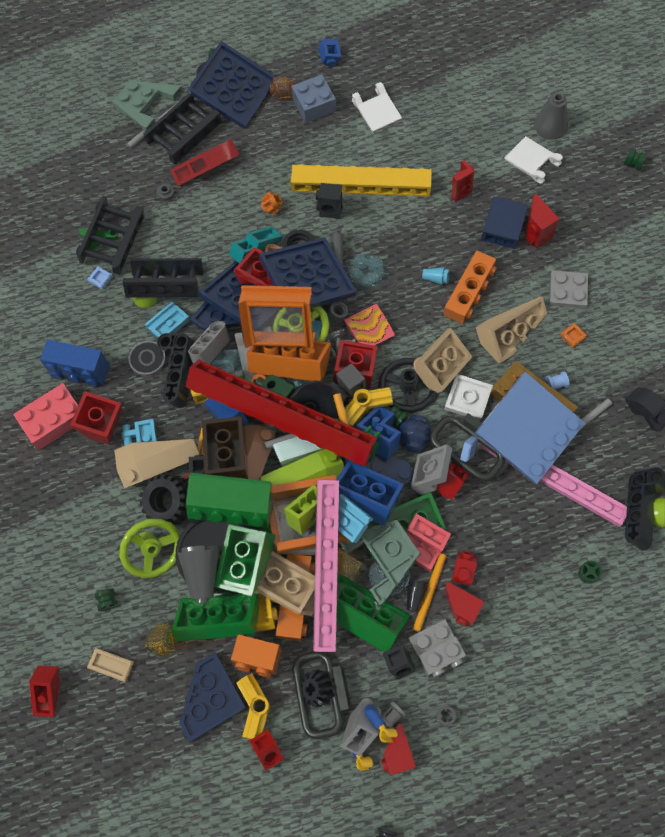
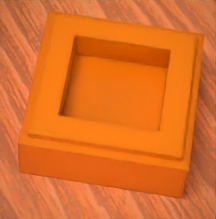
[560,323,587,348]

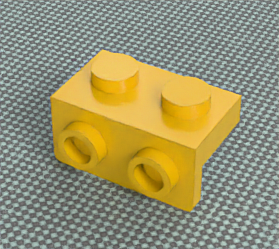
[256,593,278,632]

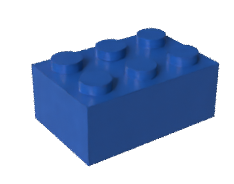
[40,340,110,387]
[336,460,404,526]

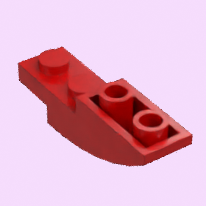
[170,139,239,186]

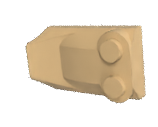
[414,328,472,393]
[255,551,315,616]

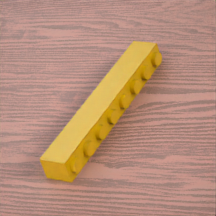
[291,164,432,196]

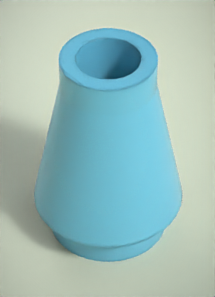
[422,267,450,285]

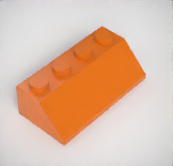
[247,341,331,381]

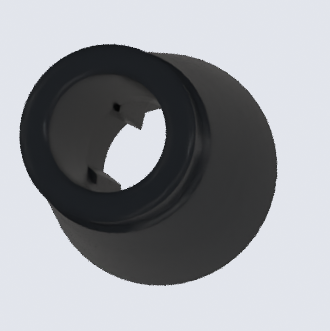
[406,581,427,612]

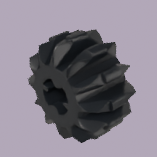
[299,670,336,708]

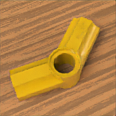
[339,387,393,427]
[237,673,270,739]

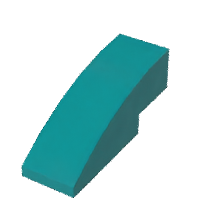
[229,226,283,263]

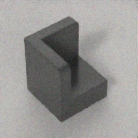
[336,364,367,399]

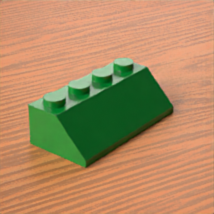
[186,473,273,528]
[336,574,410,652]

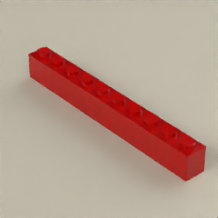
[185,360,377,466]

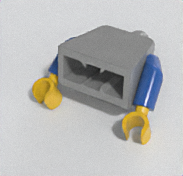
[341,698,397,771]

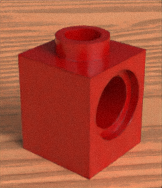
[249,729,284,771]

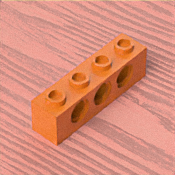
[443,250,497,324]

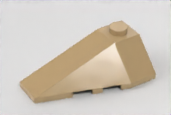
[476,297,547,363]
[114,439,200,488]

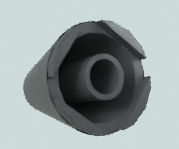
[534,93,568,140]
[177,545,220,603]

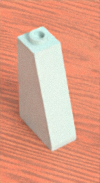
[273,437,324,467]

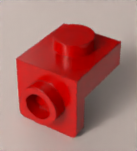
[452,551,477,585]

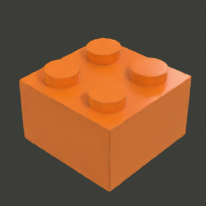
[231,635,282,678]

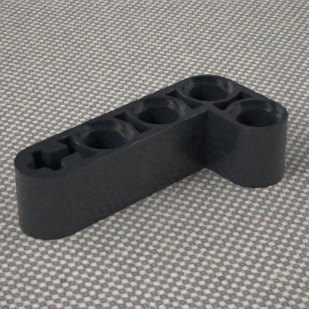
[157,333,195,408]
[625,467,665,551]

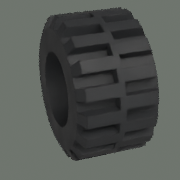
[140,475,188,524]

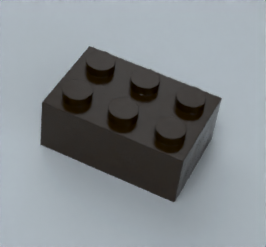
[202,416,248,479]

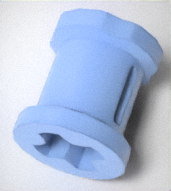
[545,371,570,389]

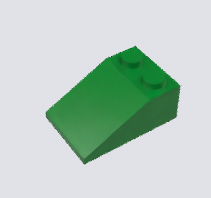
[214,524,276,596]

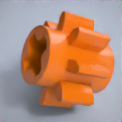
[261,192,283,215]

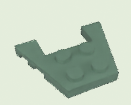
[112,80,181,131]
[340,520,421,605]

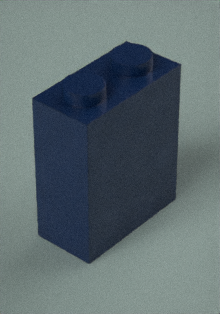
[481,197,528,249]

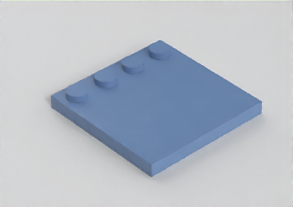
[475,372,585,484]

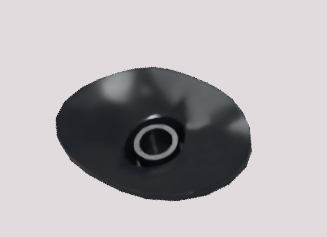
[285,381,338,435]

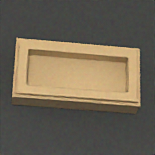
[87,648,134,682]

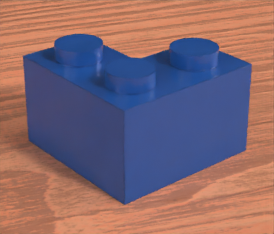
[357,407,401,460]

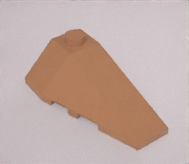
[245,425,276,480]

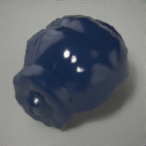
[399,415,431,453]

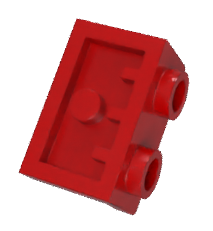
[451,160,475,202]

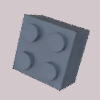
[291,75,336,123]

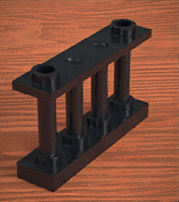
[143,93,222,165]
[76,195,144,275]
[123,258,204,298]

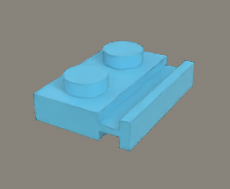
[145,302,190,338]
[338,494,373,543]

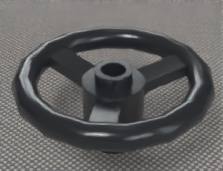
[379,357,437,413]

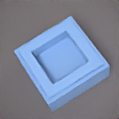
[87,266,113,290]
[460,436,478,462]

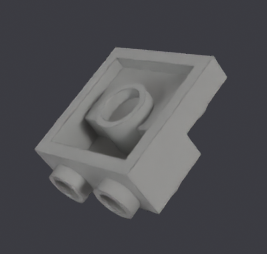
[411,444,452,495]
[408,619,466,678]

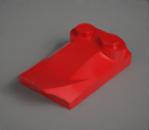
[234,247,273,286]

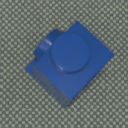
[318,39,341,67]

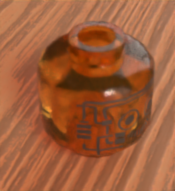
[269,75,293,99]

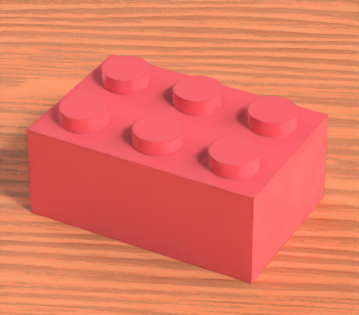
[13,383,78,451]

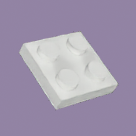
[444,374,493,421]

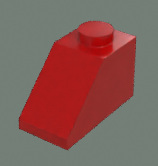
[436,462,469,500]
[444,582,484,627]
[29,666,60,717]
[381,723,416,776]

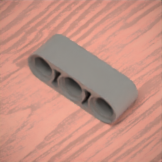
[188,321,230,364]

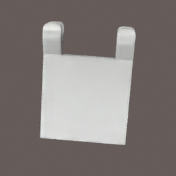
[352,82,402,132]
[504,137,563,184]

